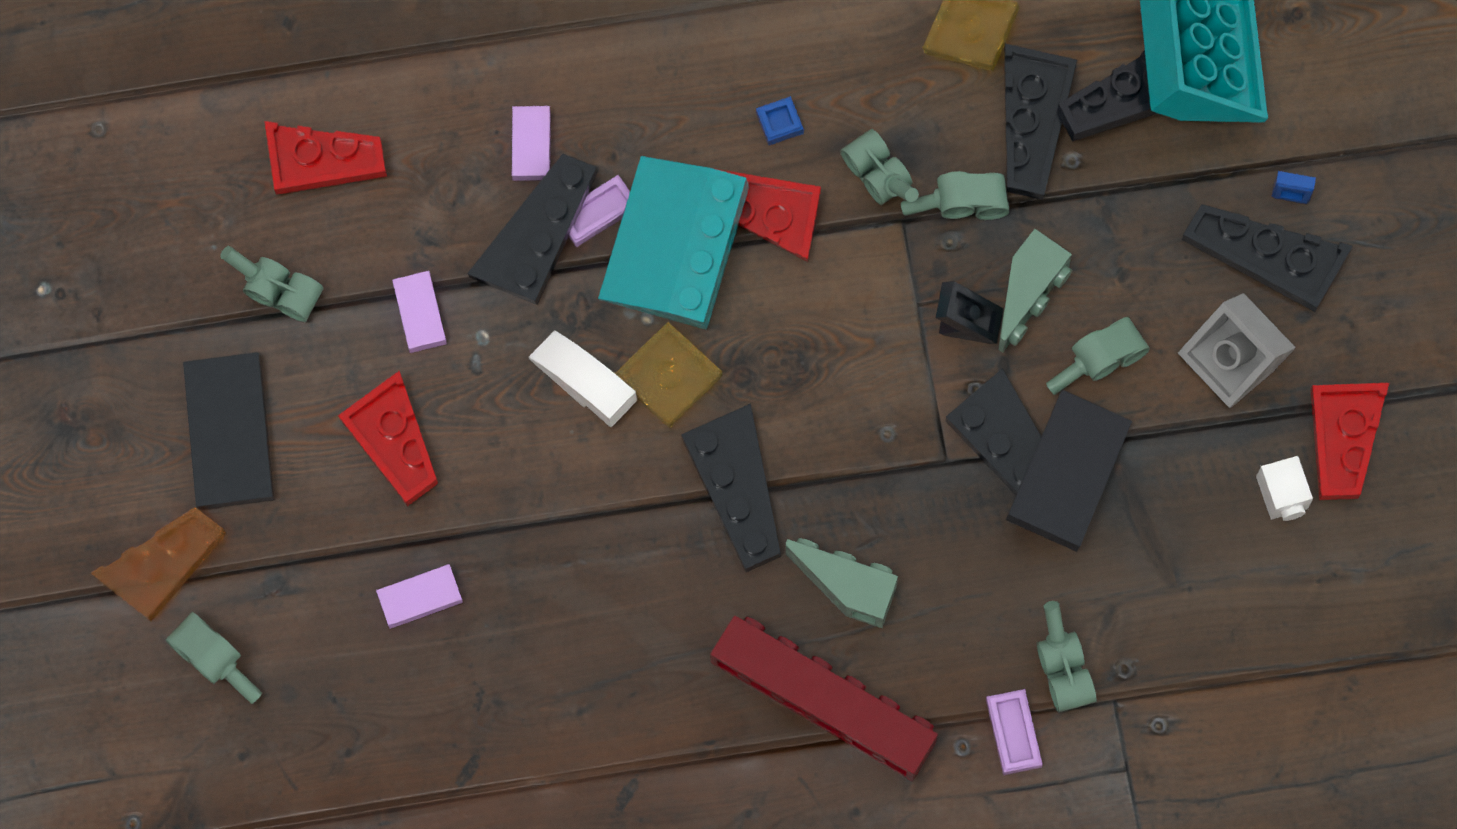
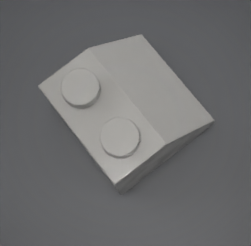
[1178,293,1296,408]

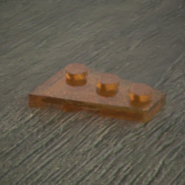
[91,507,227,622]

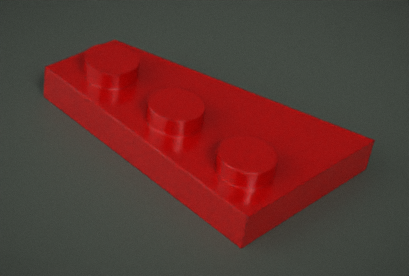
[265,121,387,195]
[713,168,821,262]
[338,371,438,506]
[1311,383,1389,500]

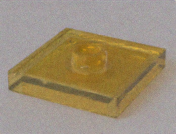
[923,0,1020,71]
[615,322,723,428]

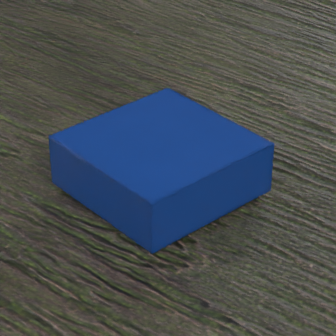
[756,96,804,145]
[1272,171,1316,204]

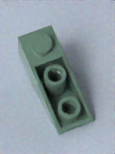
[998,229,1072,353]
[785,538,898,628]

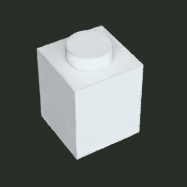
[1256,456,1313,521]

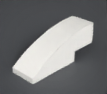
[529,330,637,427]

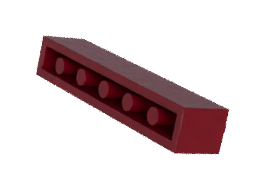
[710,615,938,782]

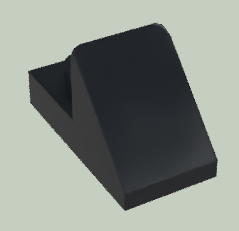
[936,281,1003,344]

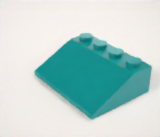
[1140,0,1268,123]
[598,156,749,330]

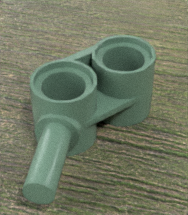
[840,129,919,205]
[901,171,1009,220]
[220,246,324,322]
[1046,317,1150,395]
[1037,601,1097,713]
[165,612,262,704]

